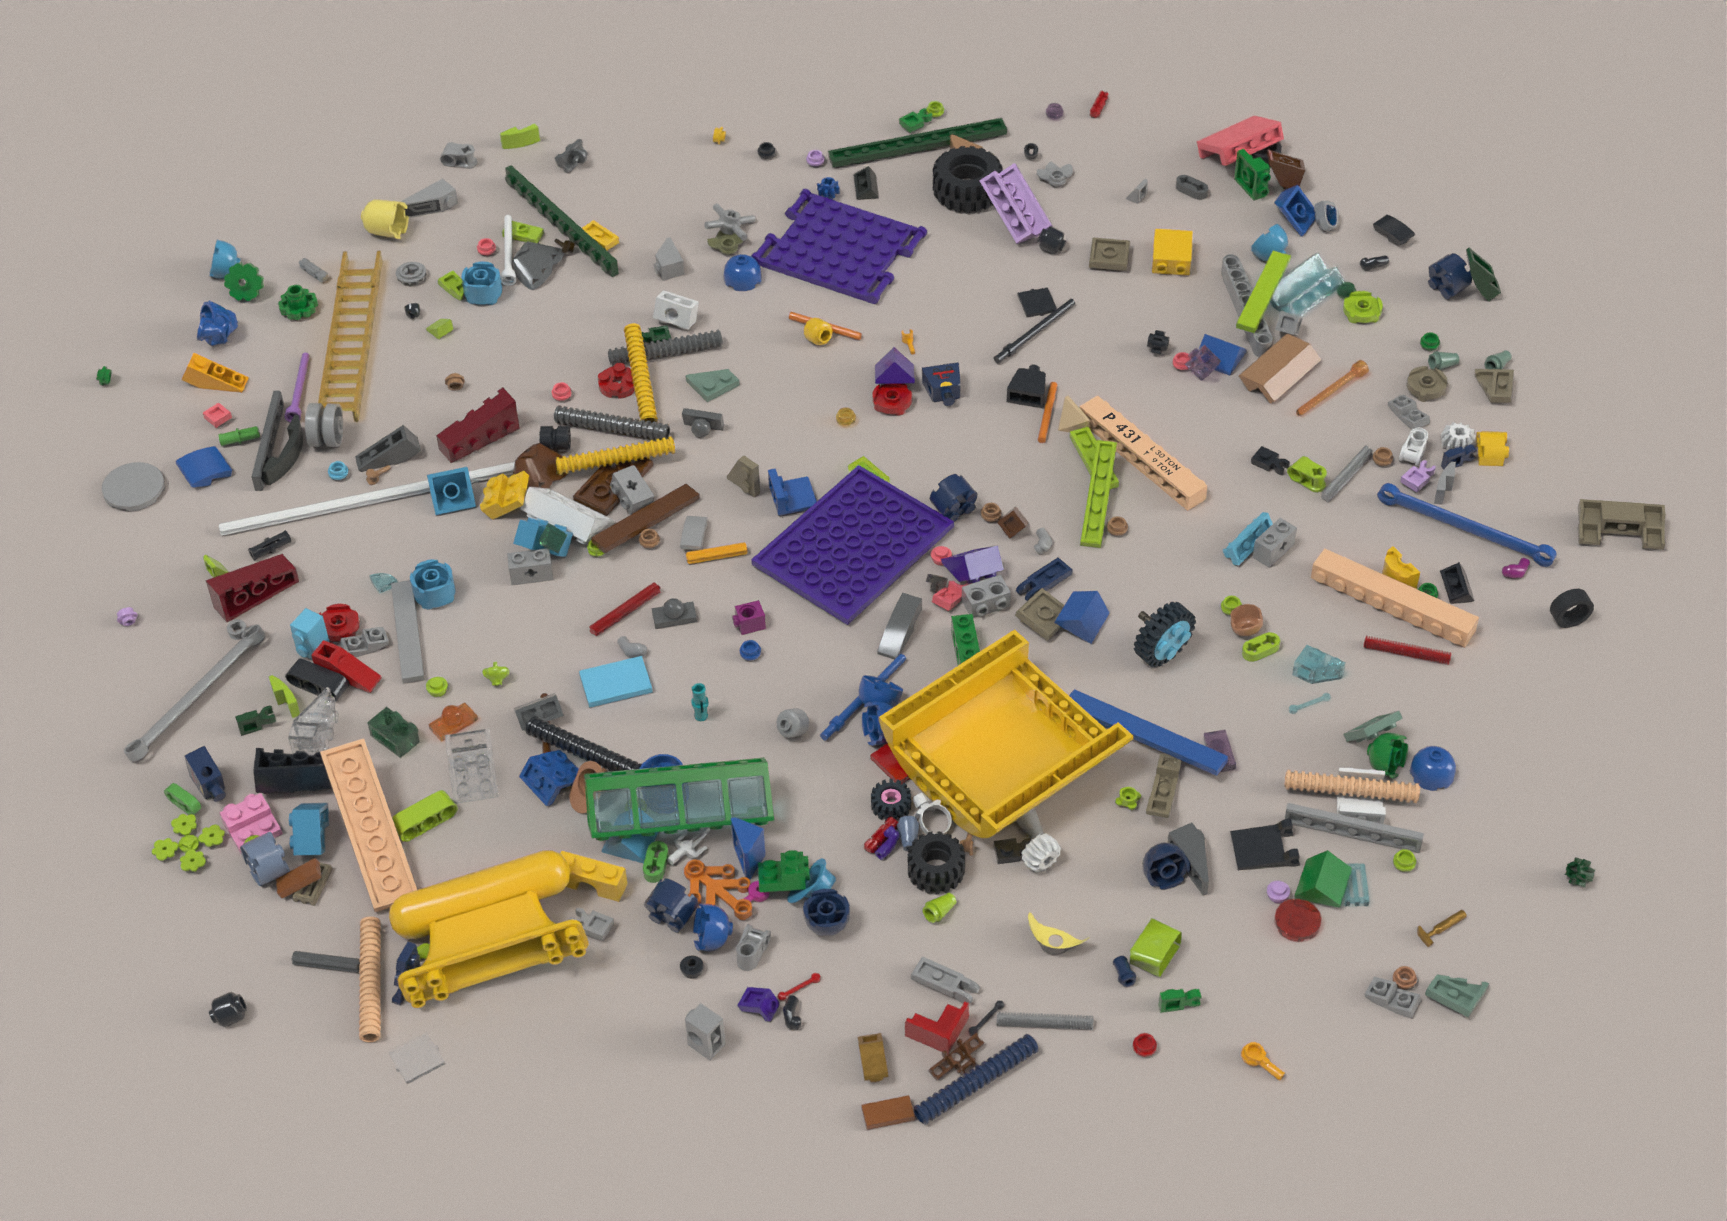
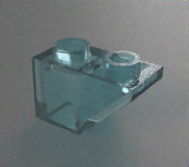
[1292,645,1346,684]

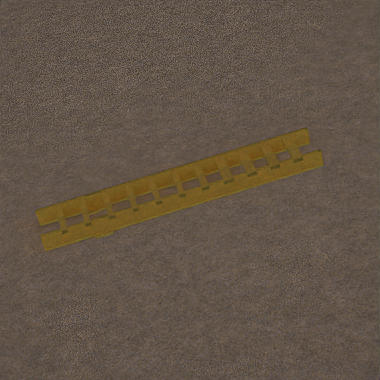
[318,251,383,422]

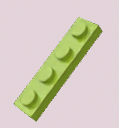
[1069,427,1119,489]

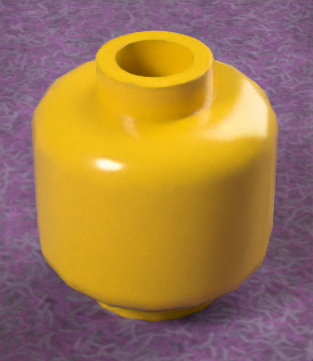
[804,317,832,346]

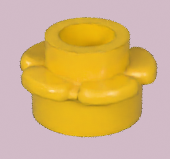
[713,127,726,144]

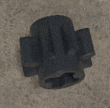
[1147,330,1170,354]

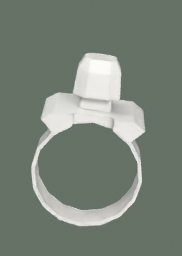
[913,792,952,835]

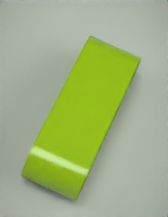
[392,790,458,842]

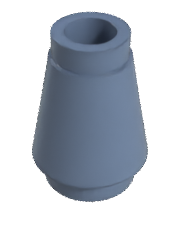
[897,816,920,851]

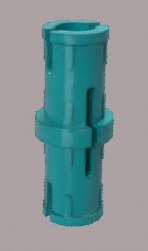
[691,683,709,722]

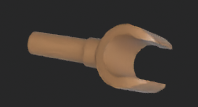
[366,465,391,485]
[960,833,973,856]

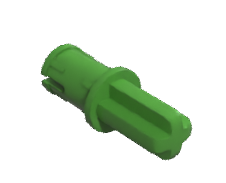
[218,426,260,446]

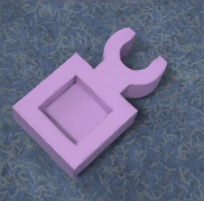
[1400,460,1436,492]

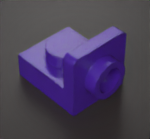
[737,987,780,1022]

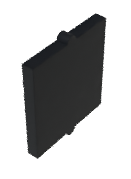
[1017,287,1057,318]

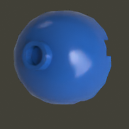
[723,254,761,291]
[858,675,903,707]
[862,701,893,746]
[1410,746,1456,791]
[693,904,733,951]

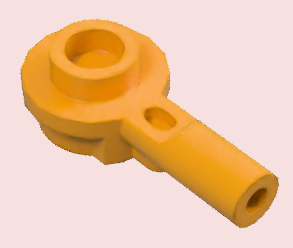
[1241,1042,1285,1081]

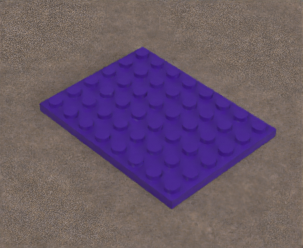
[751,465,954,625]

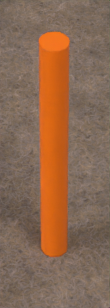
[789,312,862,340]
[1038,382,1058,443]

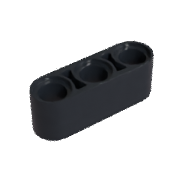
[285,658,349,702]

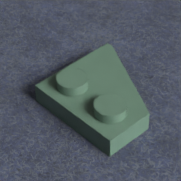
[686,369,740,402]
[1425,974,1489,1017]

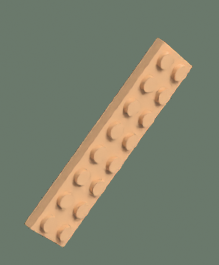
[320,738,417,912]

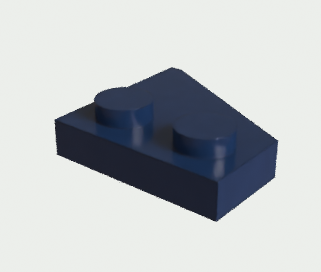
[392,941,420,1006]

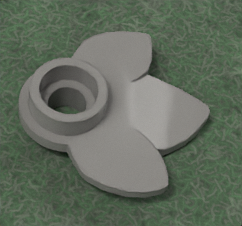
[1036,161,1073,187]

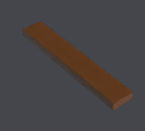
[591,484,700,553]

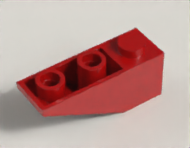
[311,640,382,693]

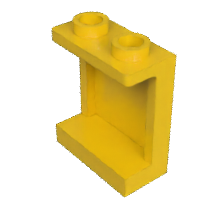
[1152,229,1193,275]

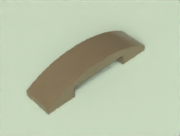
[1146,753,1182,818]

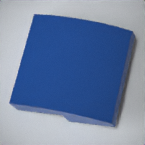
[176,446,232,488]

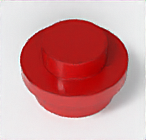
[1132,1033,1157,1057]

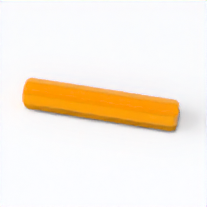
[686,542,747,564]

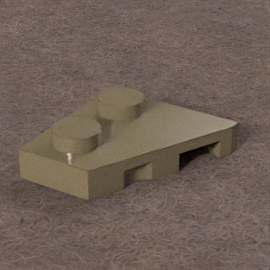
[1475,369,1514,403]
[727,456,760,497]

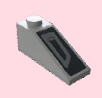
[401,179,458,218]

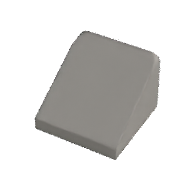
[1126,179,1148,204]

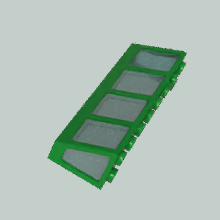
[584,757,774,841]

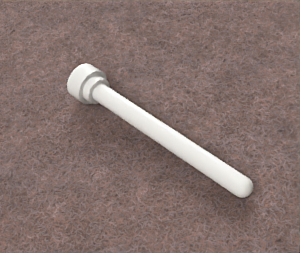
[501,215,516,286]

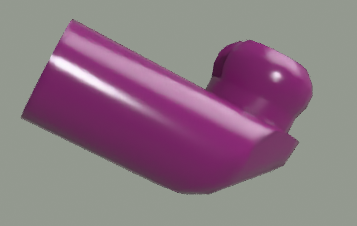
[1502,558,1530,578]

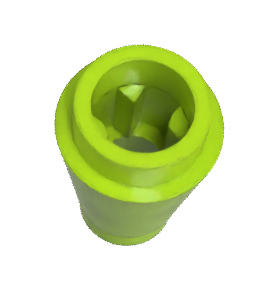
[922,893,956,923]

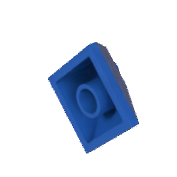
[1274,185,1315,236]

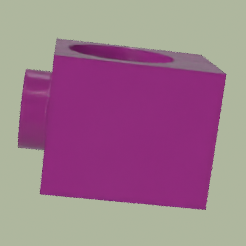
[732,600,766,635]

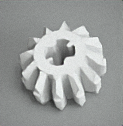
[1440,422,1476,450]
[1021,833,1061,873]

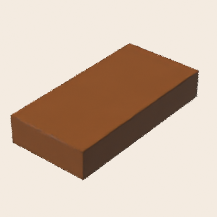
[276,858,322,899]
[861,1095,915,1130]

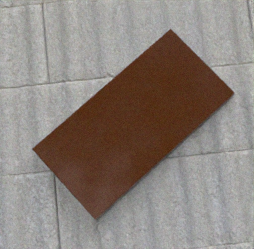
[573,447,654,516]

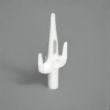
[667,827,712,865]

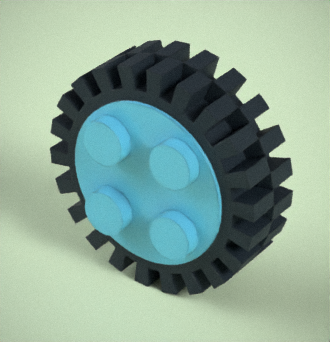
[1134,601,1196,667]

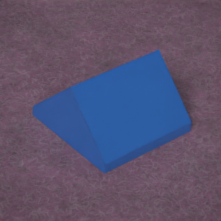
[1194,334,1247,376]
[1054,591,1110,644]
[731,817,766,880]

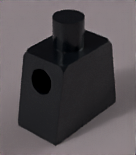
[1006,364,1046,409]

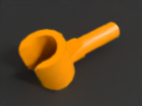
[901,329,915,355]

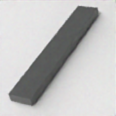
[251,391,284,491]

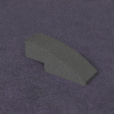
[877,592,922,660]

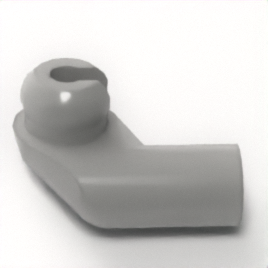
[617,636,647,657]

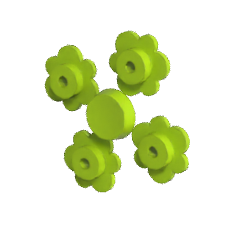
[151,814,225,872]

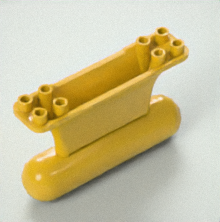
[389,850,589,1008]

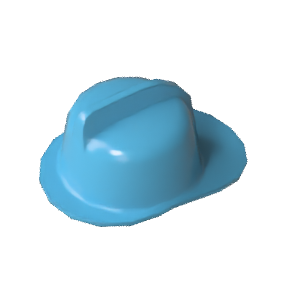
[787,858,836,903]

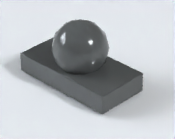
[682,408,724,437]
[651,598,697,629]

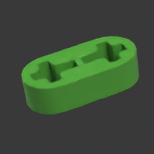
[164,783,202,815]
[643,841,669,883]

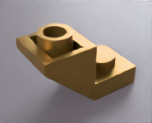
[858,1033,889,1082]

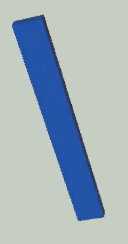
[1069,689,1228,776]

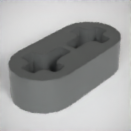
[1176,175,1208,200]

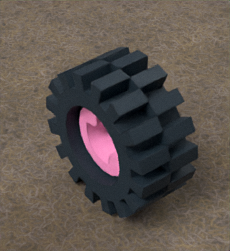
[871,779,911,821]

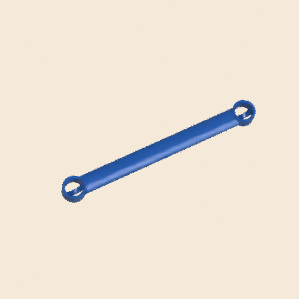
[1377,483,1557,567]

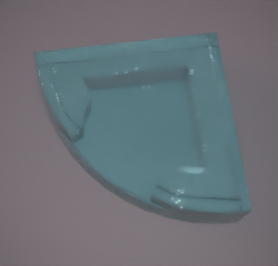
[369,573,398,594]

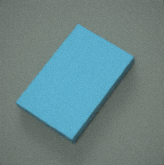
[579,656,653,708]

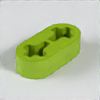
[1242,632,1280,662]

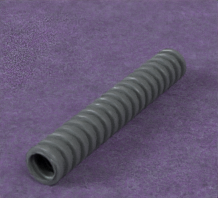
[608,329,723,366]
[554,405,670,440]

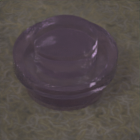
[1046,103,1064,120]

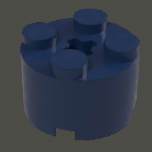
[1428,253,1472,300]
[930,474,977,522]
[644,878,699,933]

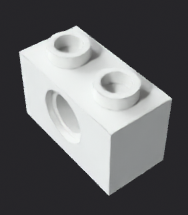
[653,290,699,329]

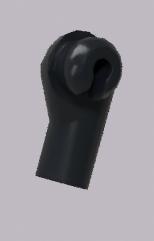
[783,995,802,1030]

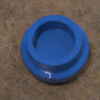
[739,640,761,660]

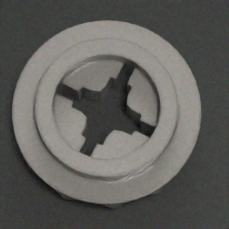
[396,262,427,285]

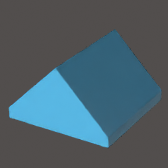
[427,467,476,515]
[602,808,659,864]

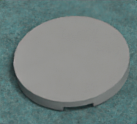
[102,462,165,511]

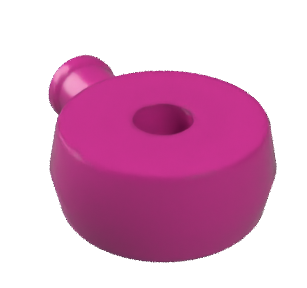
[744,881,770,902]

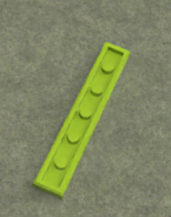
[1236,251,1291,333]
[1080,440,1117,548]

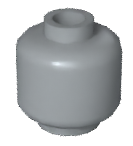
[776,708,809,738]

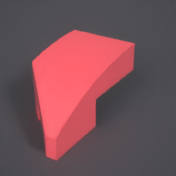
[932,581,972,611]

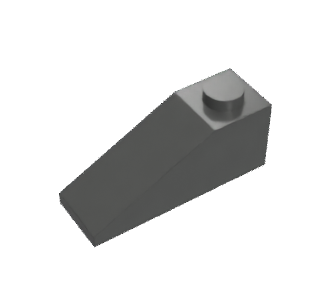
[355,425,421,472]
[1167,822,1209,896]

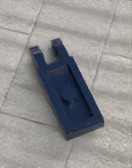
[1015,557,1073,601]

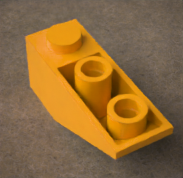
[181,353,249,393]

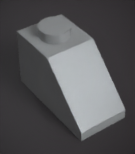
[654,237,684,281]

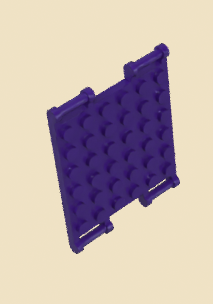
[751,188,928,304]

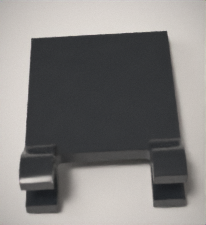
[1230,819,1300,871]

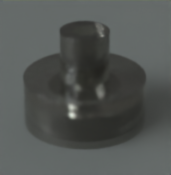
[926,574,948,593]

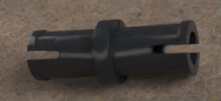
[248,530,292,561]

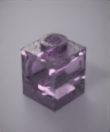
[1185,345,1221,381]

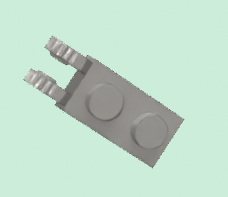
[911,957,980,1004]

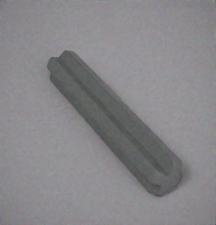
[292,951,360,972]

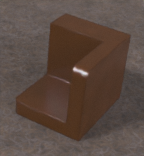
[997,506,1028,539]

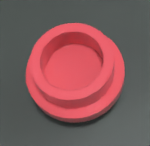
[477,238,496,255]
[1172,352,1192,370]
[552,382,572,401]
[931,546,952,566]

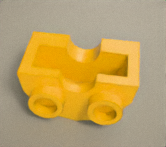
[1475,431,1509,466]
[1382,546,1420,589]

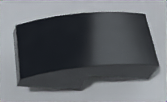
[1373,214,1415,245]

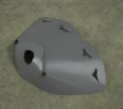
[513,242,564,290]

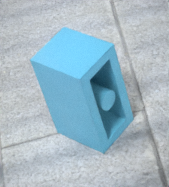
[290,608,329,660]

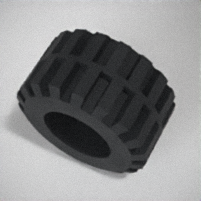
[907,831,965,894]

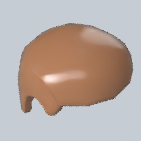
[1230,604,1263,636]

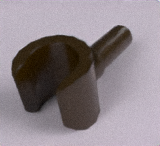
[554,239,575,253]

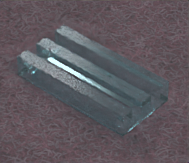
[1344,863,1369,906]

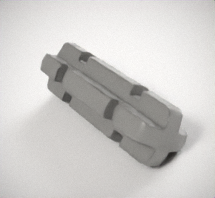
[299,258,329,283]

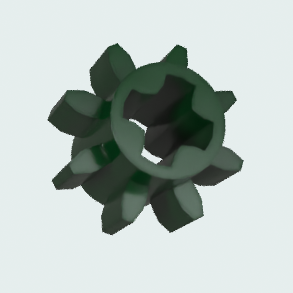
[1565,857,1595,887]

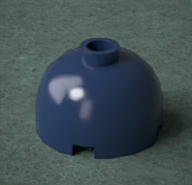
[1142,842,1190,890]
[803,889,850,936]

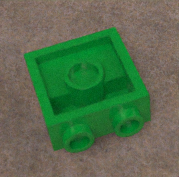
[1234,149,1271,201]
[758,850,810,892]

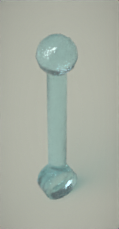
[1289,693,1331,714]

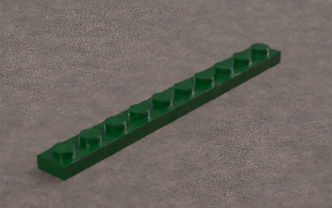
[828,118,1007,168]
[505,165,619,277]

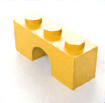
[560,850,628,902]

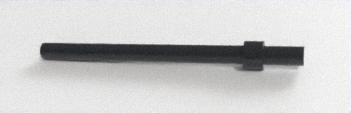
[994,299,1075,363]

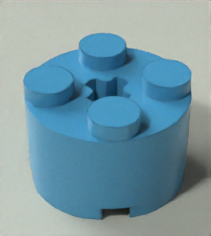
[461,261,502,305]
[410,559,455,610]

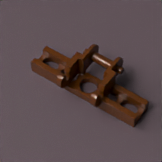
[928,1033,984,1081]

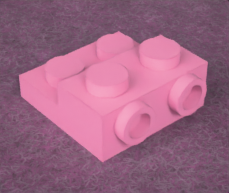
[219,793,282,853]

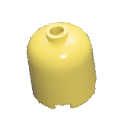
[361,199,409,239]

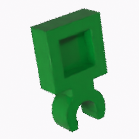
[899,108,932,133]
[1158,989,1202,1013]

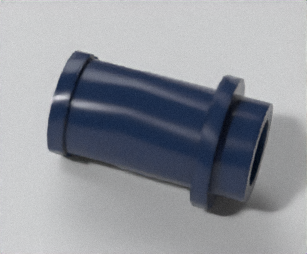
[1113,956,1136,987]

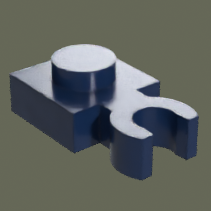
[1441,444,1477,470]

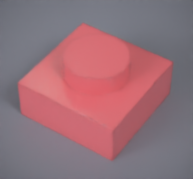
[203,403,232,428]

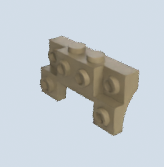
[1577,499,1666,550]

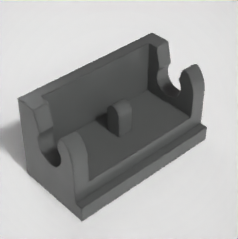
[514,693,564,731]

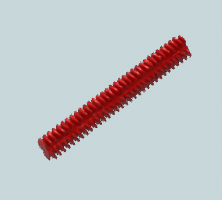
[589,582,661,637]
[1364,635,1451,665]

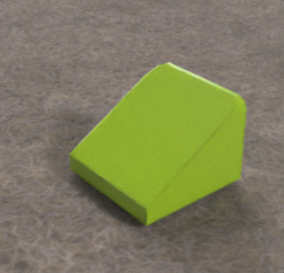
[426,319,453,339]
[203,555,229,578]

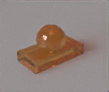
[428,702,478,742]

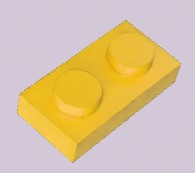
[582,220,619,251]

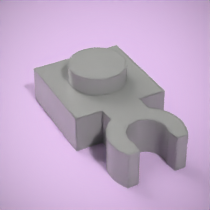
[570,908,614,941]

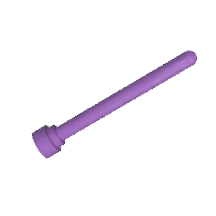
[285,352,310,422]

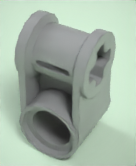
[440,142,477,169]
[736,924,771,971]

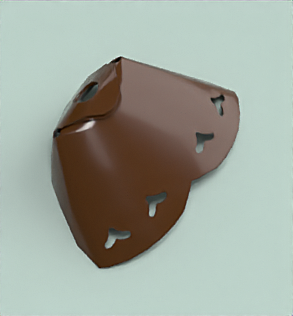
[513,443,570,496]

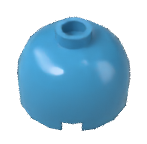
[1251,224,1289,261]
[209,240,241,279]

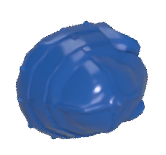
[197,300,238,346]

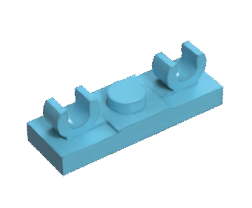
[1222,512,1273,565]

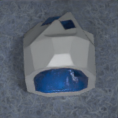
[1314,201,1338,231]

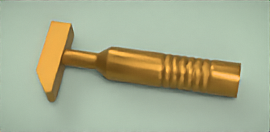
[1417,910,1467,947]

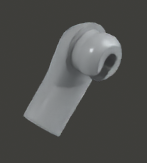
[1034,528,1052,554]

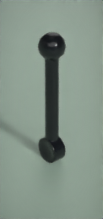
[968,1000,1004,1036]

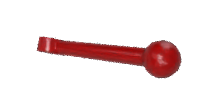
[777,973,820,1001]

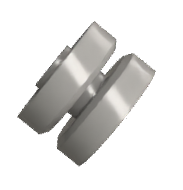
[305,403,343,447]

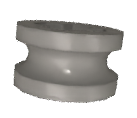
[227,619,247,640]

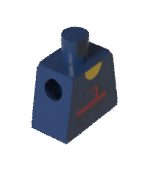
[922,362,960,406]
[184,745,226,802]

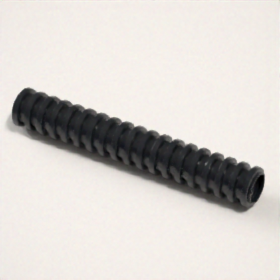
[526,716,642,772]

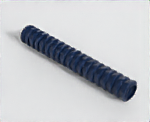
[914,1034,1038,1125]

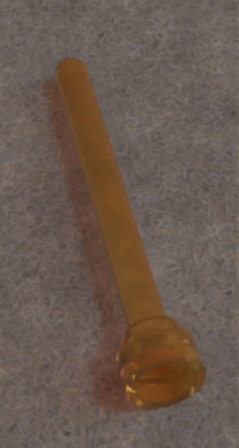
[1296,360,1369,416]

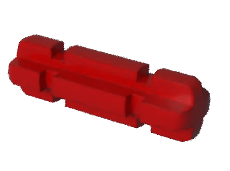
[1089,90,1108,118]
[864,817,898,854]

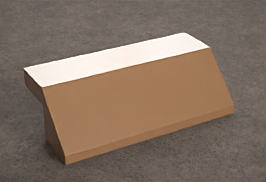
[1238,333,1321,403]

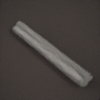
[1321,445,1373,502]
[997,1012,1093,1030]

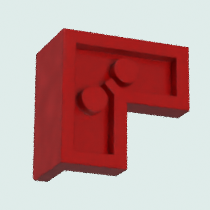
[905,1002,969,1055]

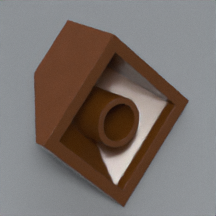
[1267,150,1305,190]

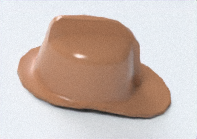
[569,761,608,814]

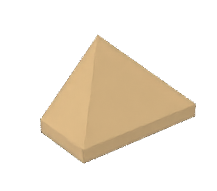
[1058,396,1090,433]

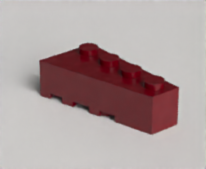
[436,387,520,463]
[205,554,299,622]

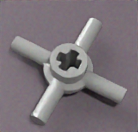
[704,204,755,241]

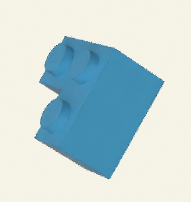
[513,517,573,557]
[289,803,329,855]

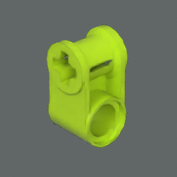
[1287,456,1327,492]

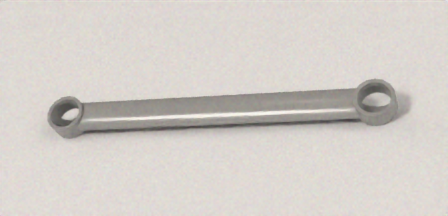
[124,624,265,762]

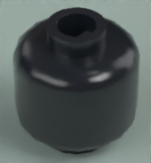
[1037,226,1066,254]
[209,992,247,1027]

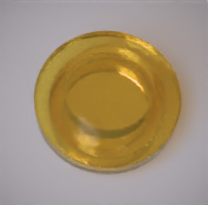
[836,407,856,426]

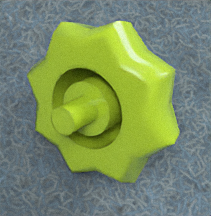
[482,662,510,686]

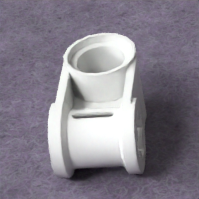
[1399,427,1428,467]

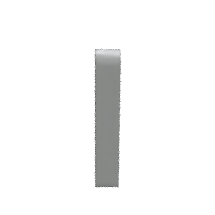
[1221,254,1273,357]

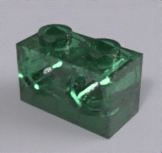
[367,707,420,758]

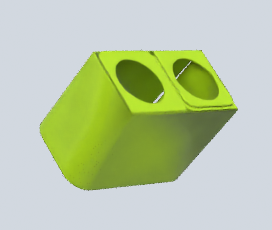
[1130,918,1182,977]

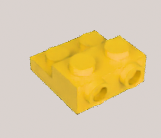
[480,471,529,520]

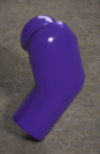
[875,826,900,860]

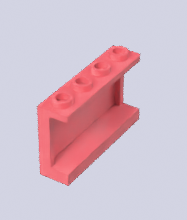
[1197,115,1284,166]

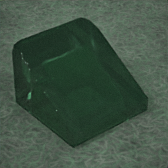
[539,523,567,553]

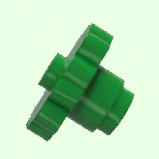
[224,262,264,301]
[278,285,318,320]

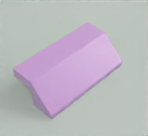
[980,163,1053,244]

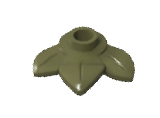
[707,230,743,255]

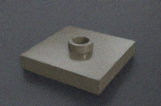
[1089,237,1130,271]
[1015,588,1064,641]

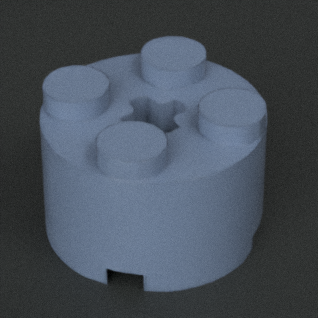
[240,831,290,886]

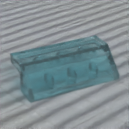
[1270,253,1346,316]

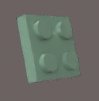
[1343,711,1403,743]

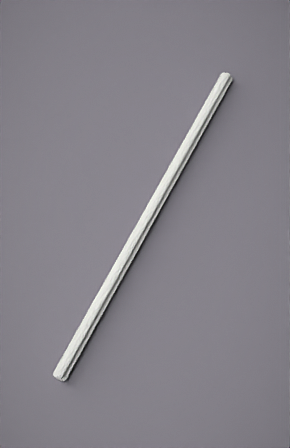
[219,462,515,536]

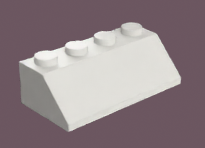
[520,487,615,545]

